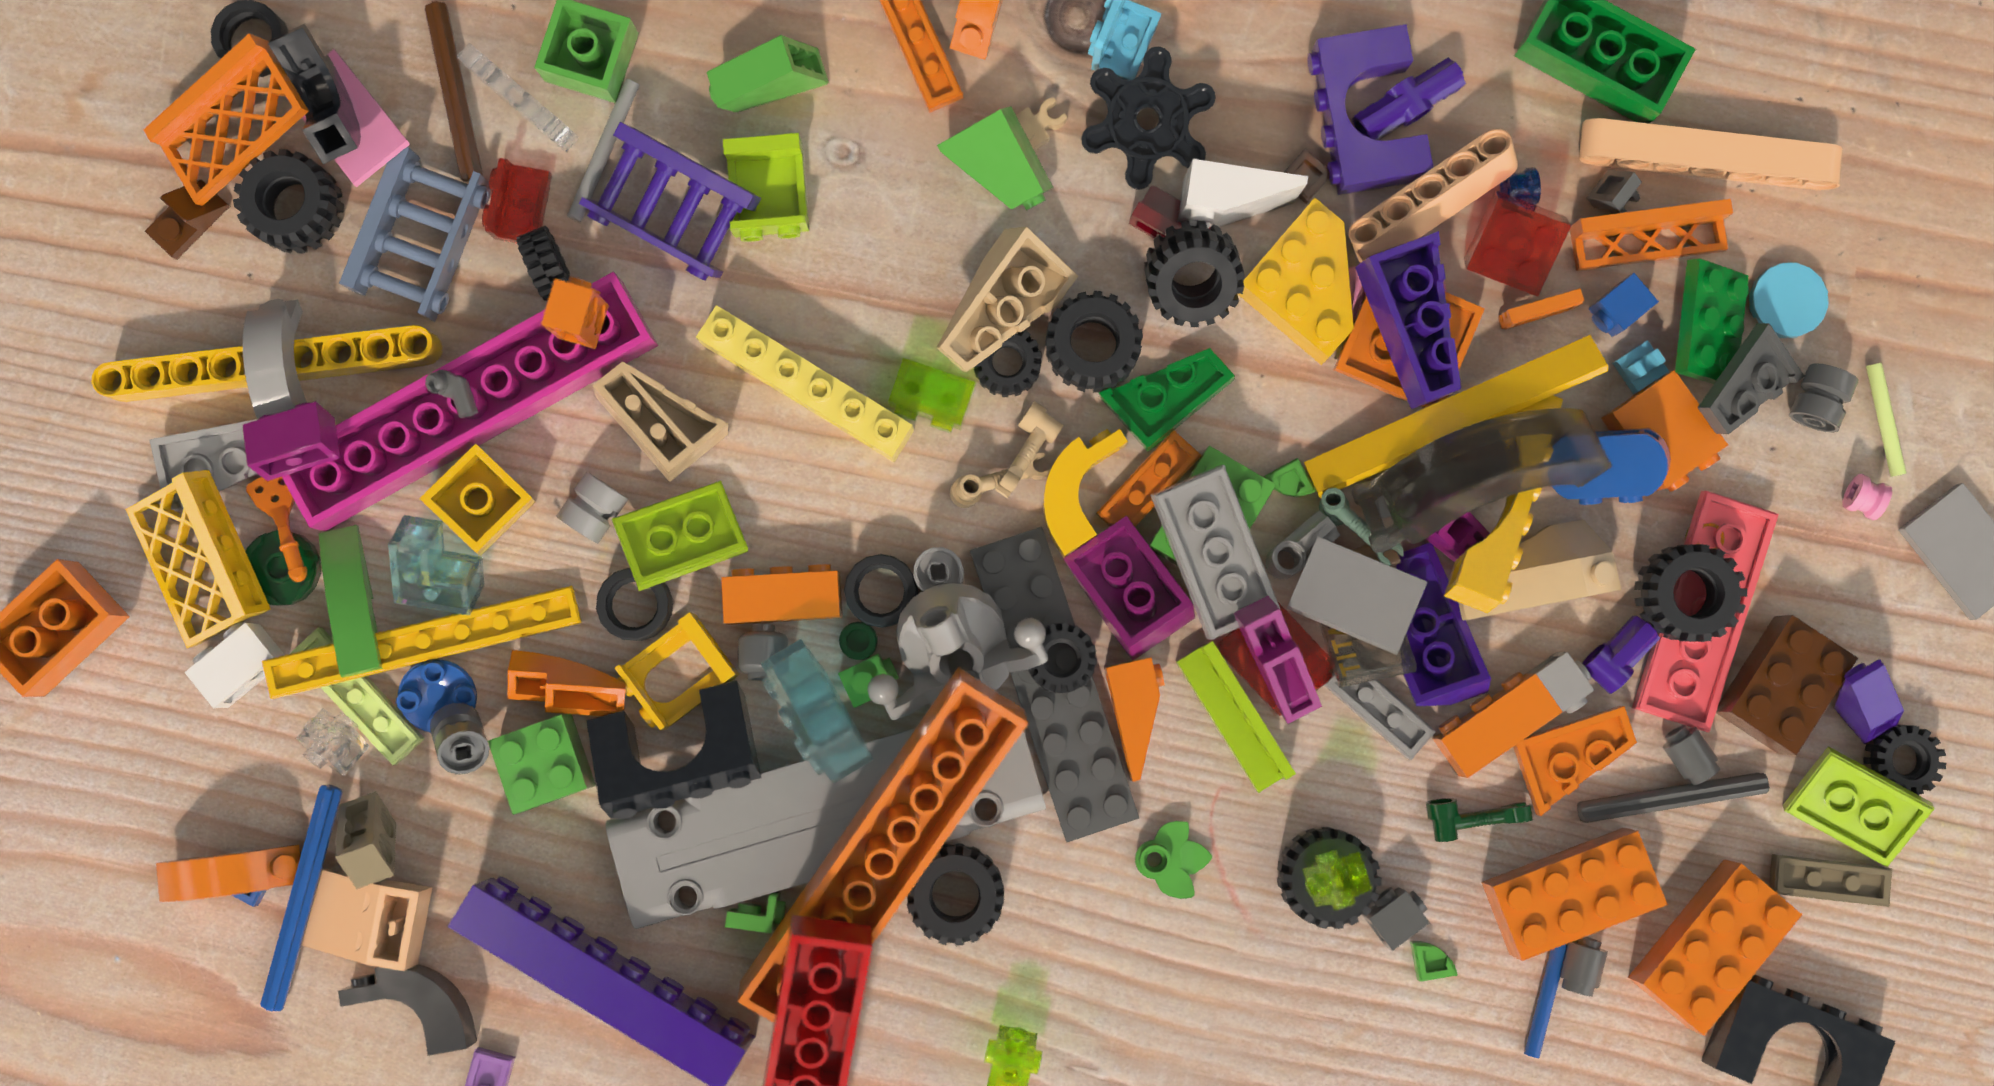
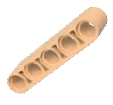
[1348,129,1518,263]

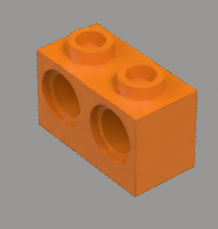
[541,277,609,349]

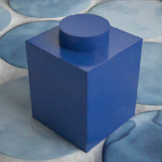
[1588,273,1659,337]

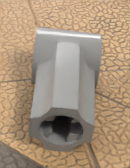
[1266,511,1340,579]

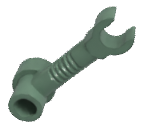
[1319,488,1403,567]

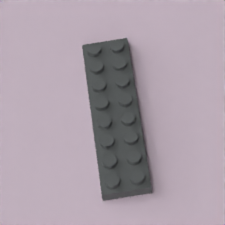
[970,527,1139,843]

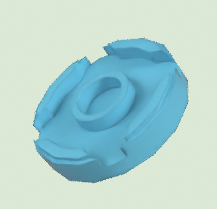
[1749,263,1829,338]

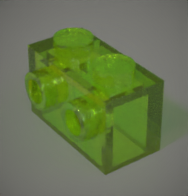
[888,358,976,433]

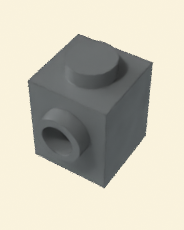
[1362,887,1430,951]

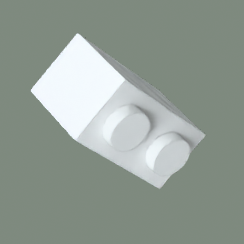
[184,622,285,708]

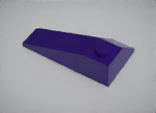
[1396,543,1491,706]

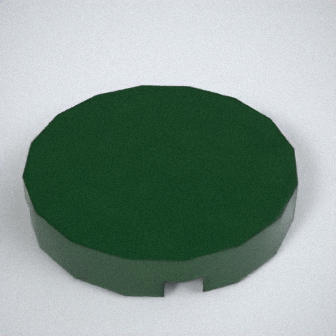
[245,530,321,606]

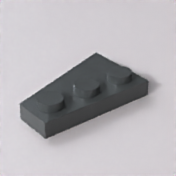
[1697,323,1804,434]

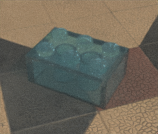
[761,639,874,783]

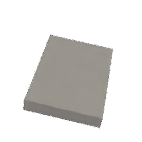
[1898,483,1994,620]
[1287,537,1427,655]

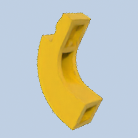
[1043,429,1128,558]

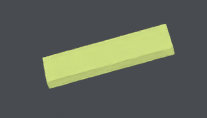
[290,627,425,765]

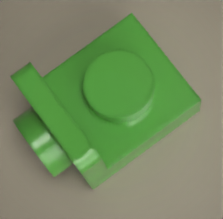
[838,653,899,708]
[725,891,786,933]

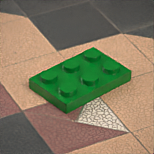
[1675,258,1749,384]

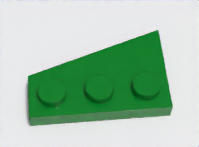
[1098,348,1235,452]

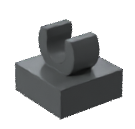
[1586,169,1642,214]

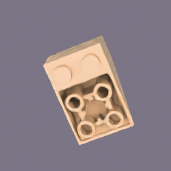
[302,869,432,971]

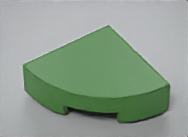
[1264,458,1316,497]
[1410,941,1458,982]

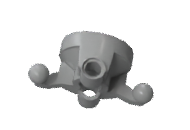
[867,583,1048,720]

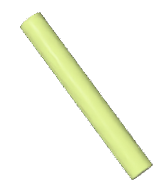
[1866,363,1907,477]

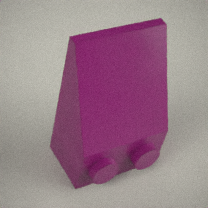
[1063,516,1195,661]

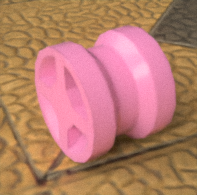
[1842,474,1892,520]

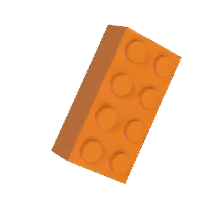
[1481,827,1668,961]
[1628,859,1803,1036]

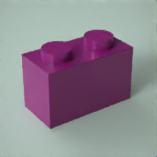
[242,401,340,481]

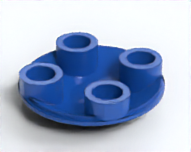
[396,659,477,733]

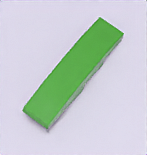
[318,525,383,678]

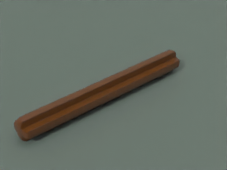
[425,1,483,183]

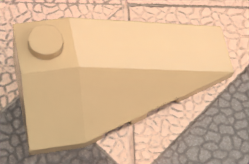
[936,227,1078,372]
[1459,519,1621,621]

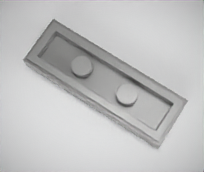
[1322,657,1436,760]

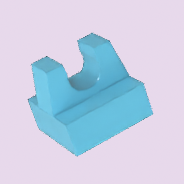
[1612,340,1669,394]

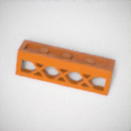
[1569,199,1733,271]

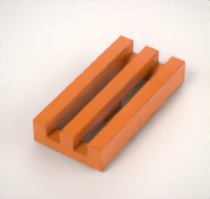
[1498,288,1584,330]

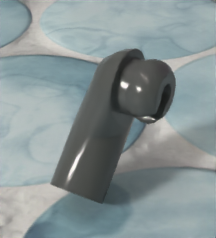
[425,370,478,418]

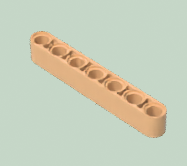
[1579,118,1843,190]

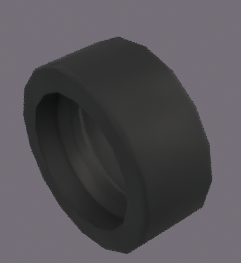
[211,0,289,77]
[844,554,918,628]
[596,568,673,641]

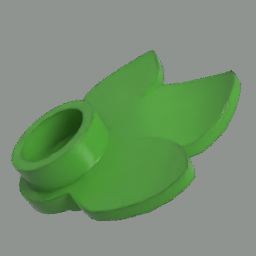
[1135,821,1212,899]

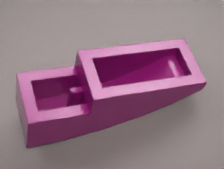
[1234,595,1322,724]

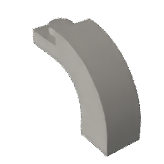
[243,299,307,420]

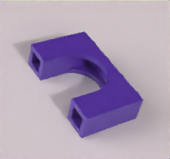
[1307,24,1434,195]

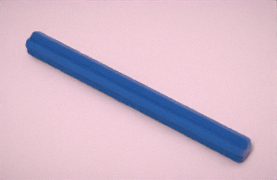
[260,785,343,1011]

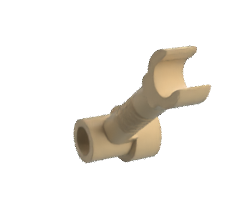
[995,401,1064,498]
[950,453,1050,508]

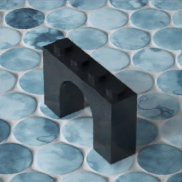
[586,680,761,819]
[1701,974,1896,1086]

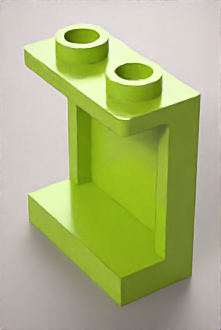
[723,133,809,242]

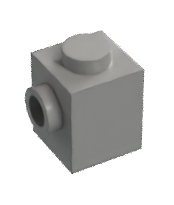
[1526,652,1594,714]

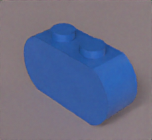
[1546,428,1671,505]

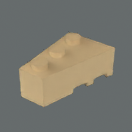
[592,361,728,482]

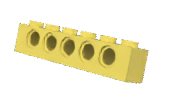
[696,305,914,463]

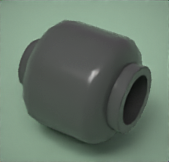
[738,624,788,681]

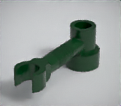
[1426,798,1533,842]

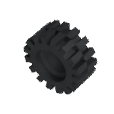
[516,225,571,301]
[974,330,1042,397]
[1028,623,1097,693]
[1863,725,1947,795]

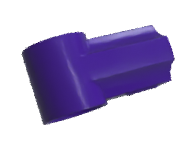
[1582,616,1661,694]

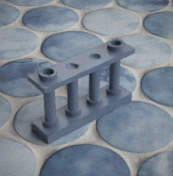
[339,147,490,322]

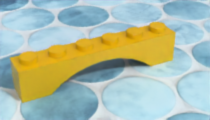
[1444,395,1564,613]

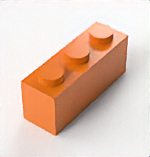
[721,564,843,625]
[1432,672,1563,778]

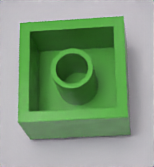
[534,0,639,103]
[488,714,596,815]

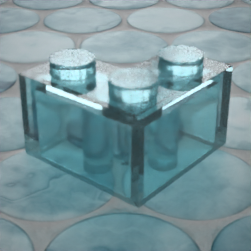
[388,515,484,616]

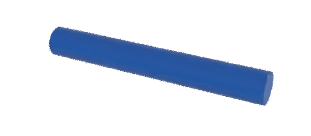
[1524,944,1567,1059]

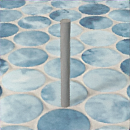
[567,79,640,222]

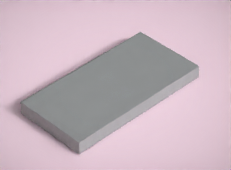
[1150,465,1280,640]

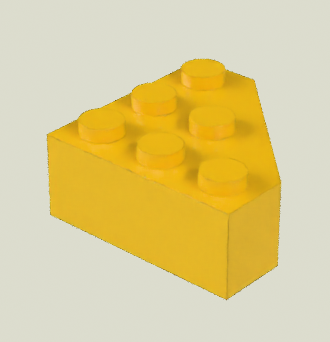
[1238,198,1354,365]

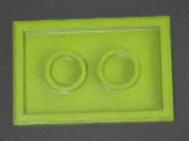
[612,481,748,591]
[1783,746,1935,867]

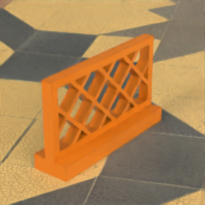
[143,33,309,206]

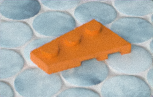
[1513,706,1637,816]

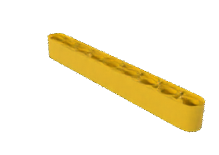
[91,325,443,402]

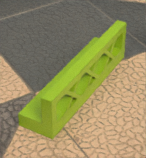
[1176,641,1296,793]

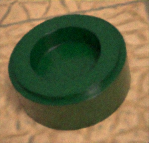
[839,622,878,660]

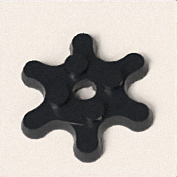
[1081,46,1216,190]

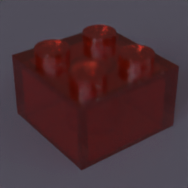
[1463,190,1571,297]

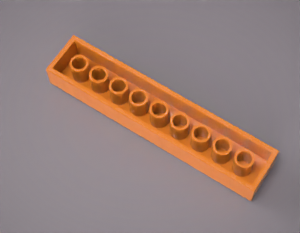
[738,667,1028,1022]

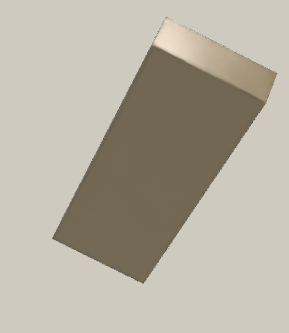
[1769,854,1892,907]

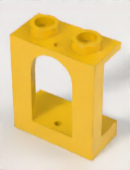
[615,612,740,730]

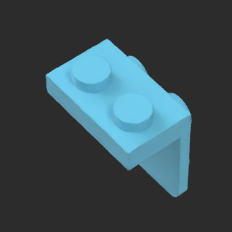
[1088,0,1162,80]

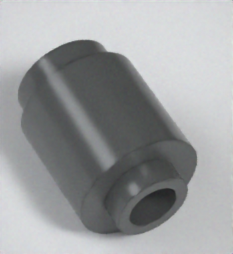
[1663,725,1720,785]
[1560,937,1608,997]

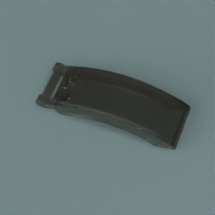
[1352,408,1613,552]

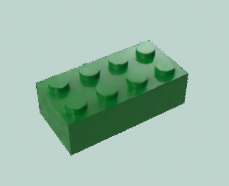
[1514,0,1696,124]

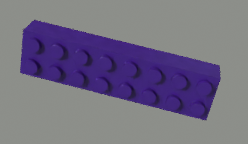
[448,876,755,1086]

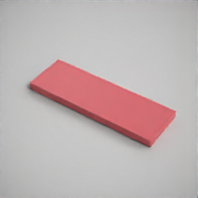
[1632,490,1779,733]

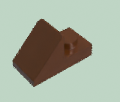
[145,179,230,260]

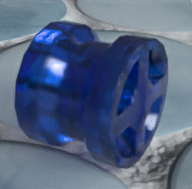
[1500,167,1541,208]

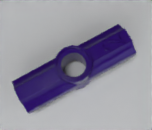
[1352,57,1466,140]

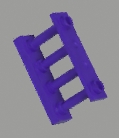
[579,122,761,281]

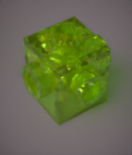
[1302,849,1373,910]
[984,1025,1042,1086]

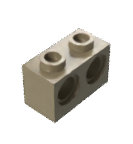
[335,792,396,889]

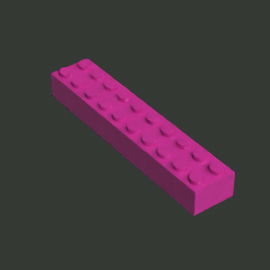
[282,271,659,531]

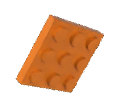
[1333,292,1485,409]

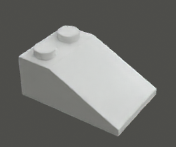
[1178,159,1308,229]

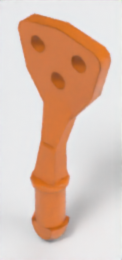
[246,477,307,582]

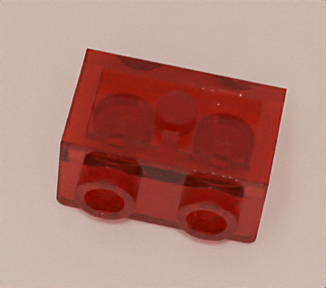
[482,158,553,243]

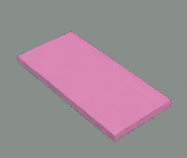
[285,49,410,187]

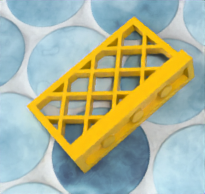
[126,470,271,648]

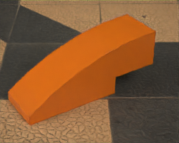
[508,650,626,716]

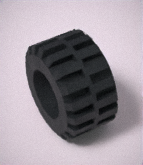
[233,149,344,254]
[1144,220,1245,327]
[1045,291,1143,393]
[1634,544,1747,642]
[1277,827,1382,930]
[907,843,1004,946]

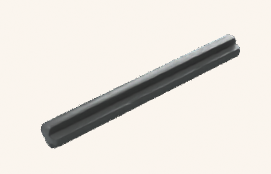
[1577,772,1770,823]

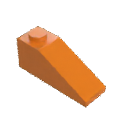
[1104,657,1165,782]

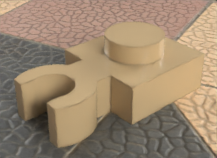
[1016,98,1067,151]

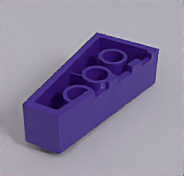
[1355,231,1461,409]

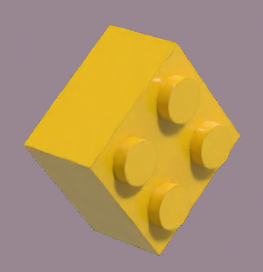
[419,444,535,556]

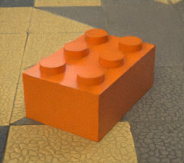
[0,559,130,697]

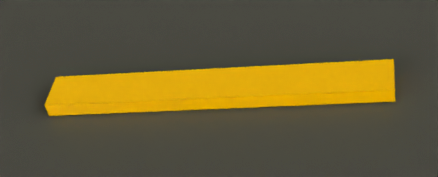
[1304,335,1608,498]
[262,586,582,699]

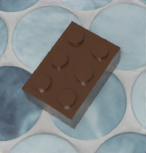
[1716,615,1858,756]

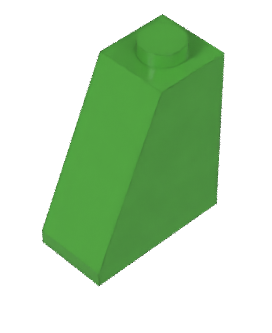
[706,35,829,113]
[937,106,1053,211]

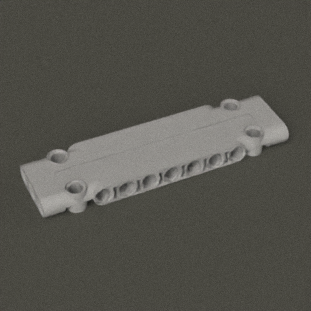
[606,701,1046,929]

